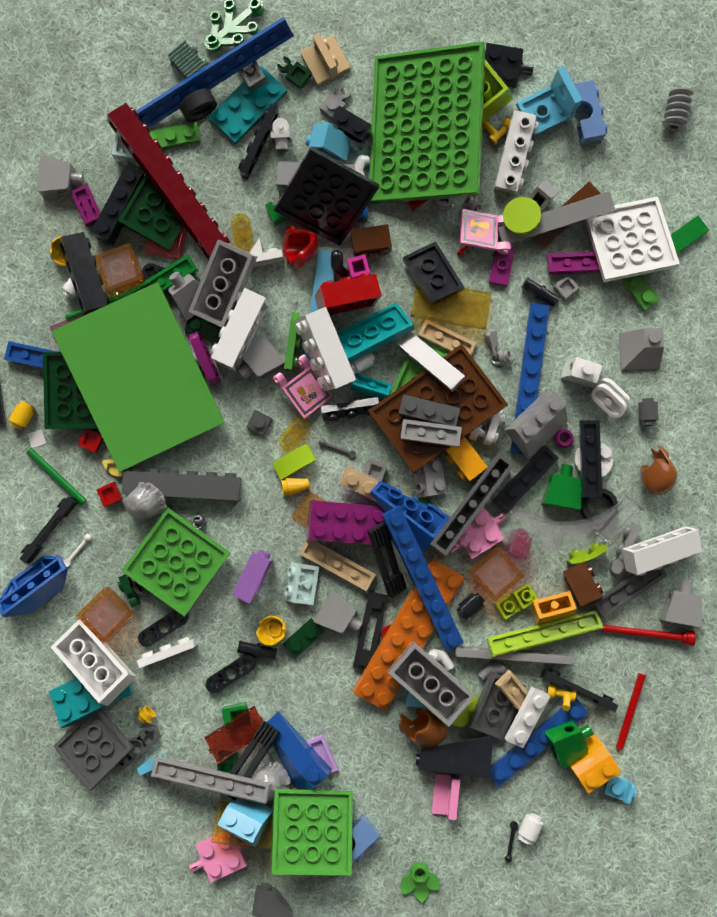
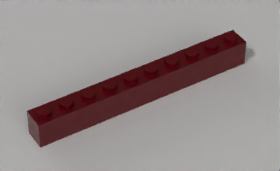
[107,103,230,261]

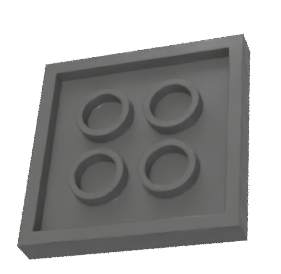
[53,709,134,791]

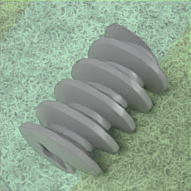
[662,87,694,132]

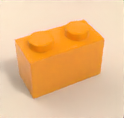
[445,437,488,482]
[530,591,577,625]

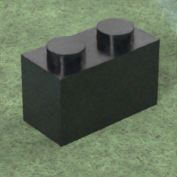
[329,105,372,148]

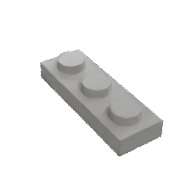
[400,419,462,448]

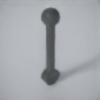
[319,439,356,458]

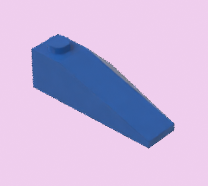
[370,481,450,552]
[267,711,332,790]

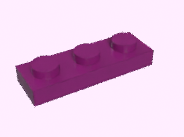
[547,252,600,275]

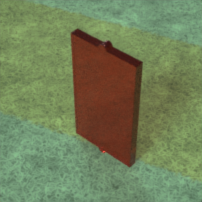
[204,706,263,763]

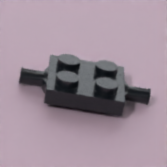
[485,43,534,88]

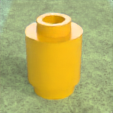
[8,400,35,430]

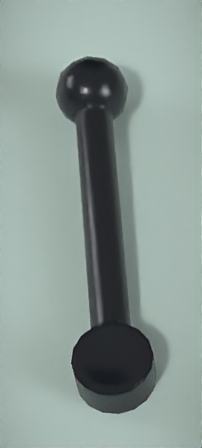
[505,821,518,863]

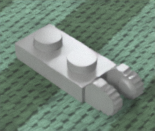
[610,523,640,574]

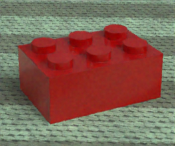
[315,273,382,315]

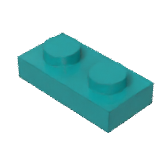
[351,373,392,400]

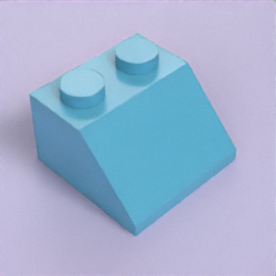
[217,797,273,848]

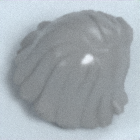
[122,482,167,520]
[251,761,291,807]

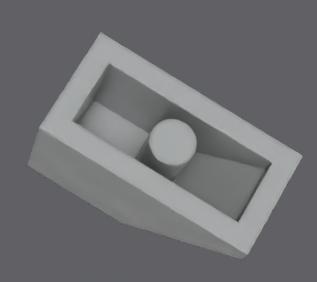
[528,180,559,213]

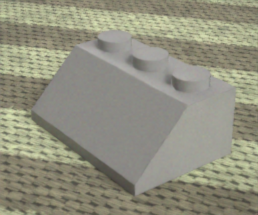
[505,391,568,459]

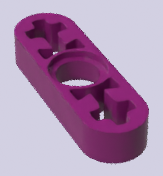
[189,331,221,386]

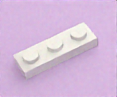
[137,637,197,668]
[505,686,550,748]

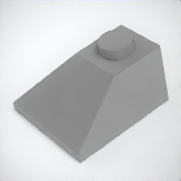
[619,328,664,371]

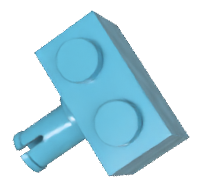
[305,122,351,161]

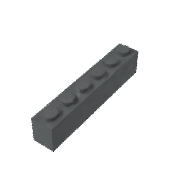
[428,453,515,559]
[122,468,241,501]

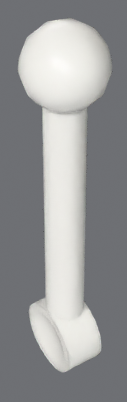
[64,534,92,567]

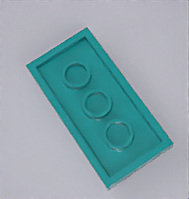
[208,65,288,145]
[337,302,415,364]
[48,657,134,728]

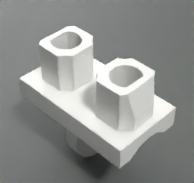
[271,118,292,150]

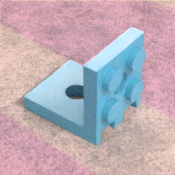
[516,66,582,138]

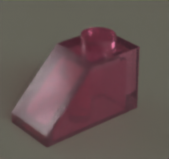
[503,528,533,559]

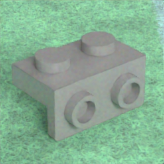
[414,456,447,498]

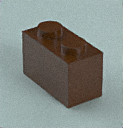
[351,224,392,258]
[563,562,604,610]

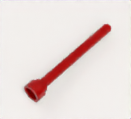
[601,625,696,647]

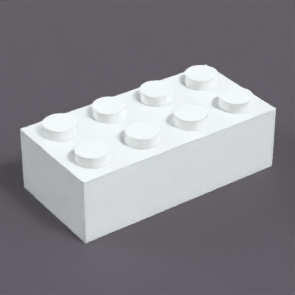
[210,288,269,373]
[295,307,356,391]
[51,619,137,706]

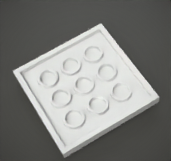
[585,197,680,282]

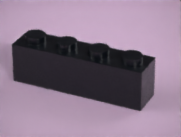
[91,165,144,246]
[59,232,109,315]

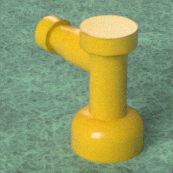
[482,117,511,146]
[547,683,577,711]

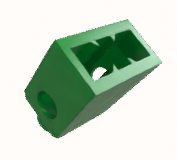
[541,464,581,510]
[544,721,594,770]

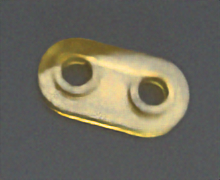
[231,213,253,251]
[279,416,310,450]

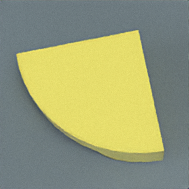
[102,459,124,478]

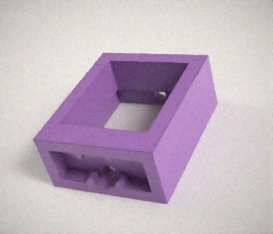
[232,550,273,604]

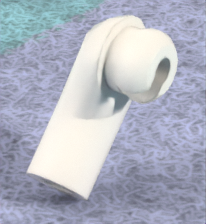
[354,155,370,176]
[428,649,454,670]

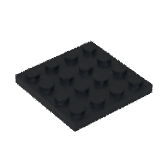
[274,146,379,246]

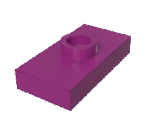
[70,184,101,227]
[488,248,515,287]

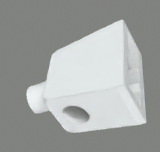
[561,357,602,389]

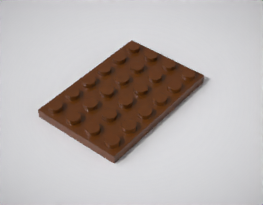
[368,344,508,474]

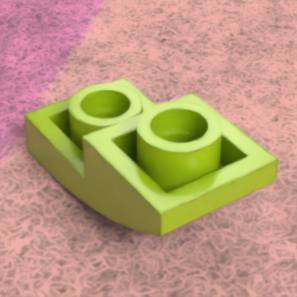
[272,444,317,480]
[566,542,609,564]
[493,583,538,620]

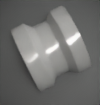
[434,198,454,211]

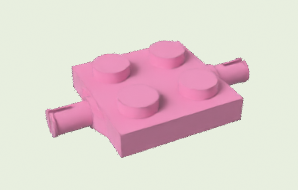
[450,506,507,560]
[189,831,251,883]

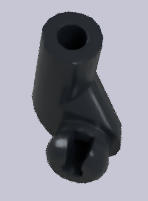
[331,250,349,278]

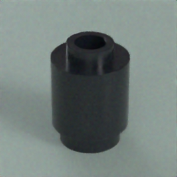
[456,592,485,621]

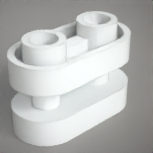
[591,378,630,418]
[468,410,505,446]

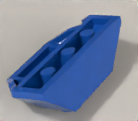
[0,555,68,618]

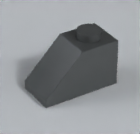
[252,883,293,917]

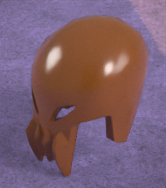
[640,445,677,495]
[399,708,447,748]

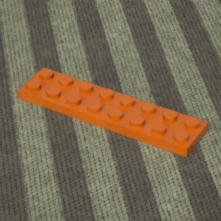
[352,557,464,711]

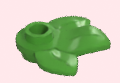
[401,862,440,903]

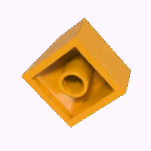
[570,734,621,794]

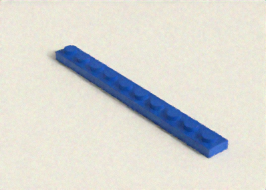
[136,17,294,129]

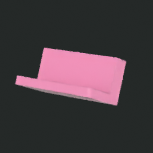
[432,773,460,820]

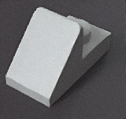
[250,239,284,267]

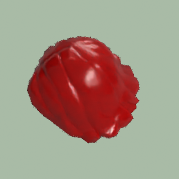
[282,225,318,269]

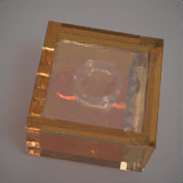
[94,243,146,297]
[467,546,524,601]
[76,587,136,643]

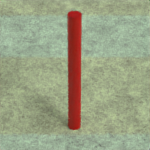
[616,673,646,750]

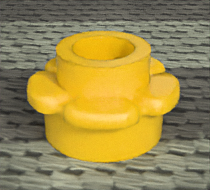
[138,706,156,724]

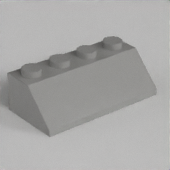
[188,240,258,327]

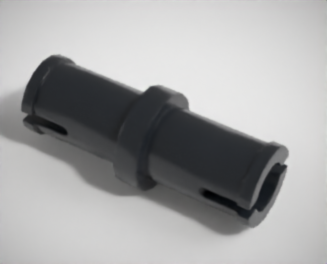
[521,277,560,307]
[237,640,278,661]

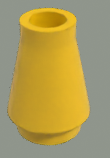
[281,478,310,497]

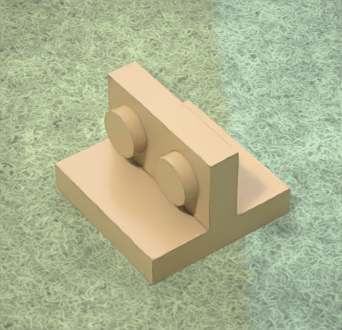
[300,33,351,86]

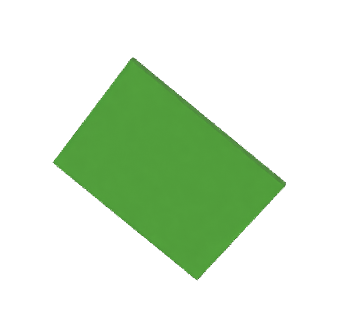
[369,41,485,204]
[51,282,225,472]

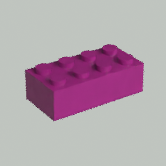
[306,500,385,546]

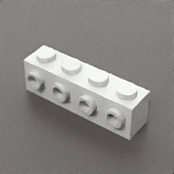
[494,110,538,194]
[622,526,702,576]

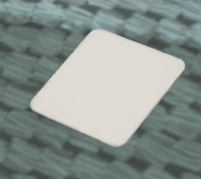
[28,429,46,448]

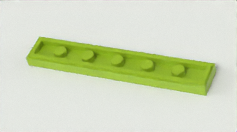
[486,610,603,658]

